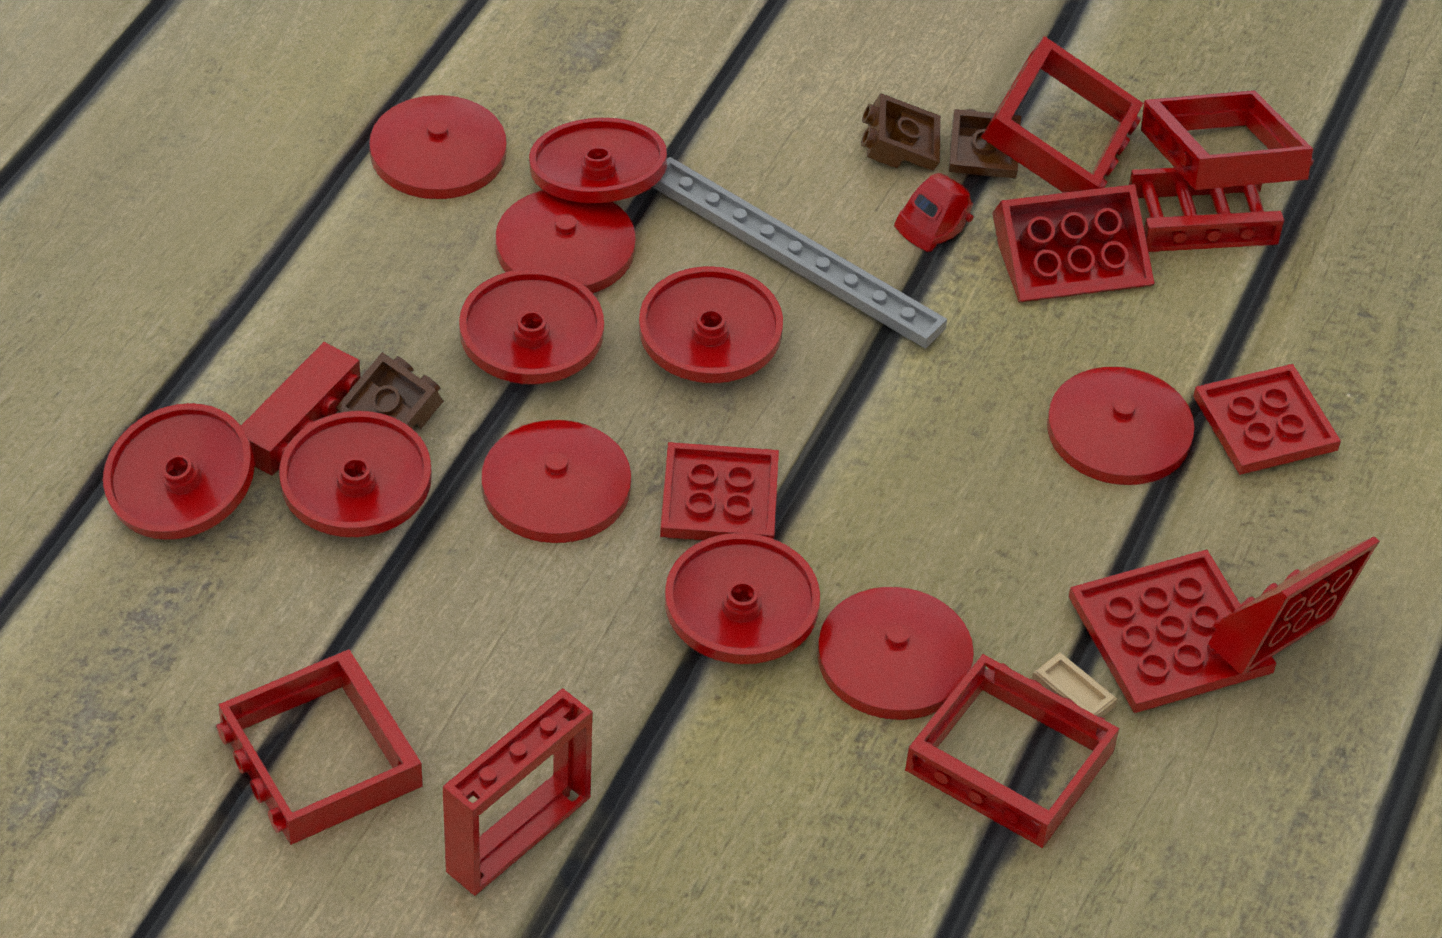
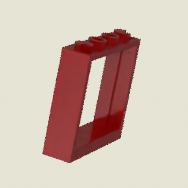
[981,36,1144,193]
[1141,90,1314,190]
[216,649,423,845]
[905,654,1120,848]
[443,688,593,896]

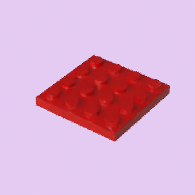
[1068,549,1276,713]

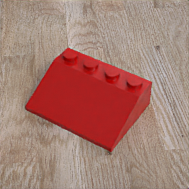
[992,184,1155,303]
[1208,536,1380,675]

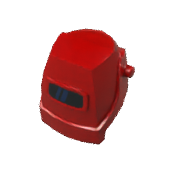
[894,173,974,252]

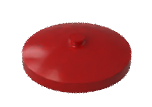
[370,95,507,199]
[529,117,667,203]
[495,190,636,293]
[639,266,783,383]
[459,269,604,384]
[1047,367,1194,485]
[103,403,255,540]
[279,411,432,537]
[482,420,631,543]
[665,533,820,664]
[817,587,974,720]

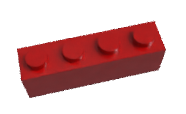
[241,342,361,476]

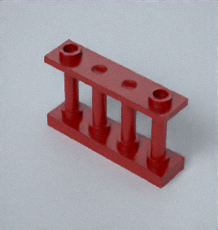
[1129,167,1284,252]

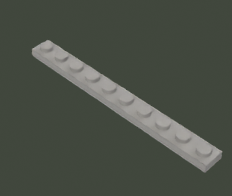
[653,157,947,349]

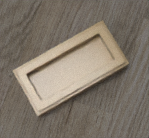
[1032,652,1117,717]

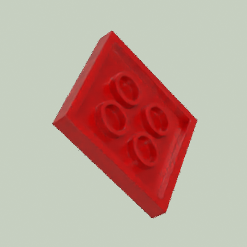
[1193,364,1341,475]
[660,442,779,540]

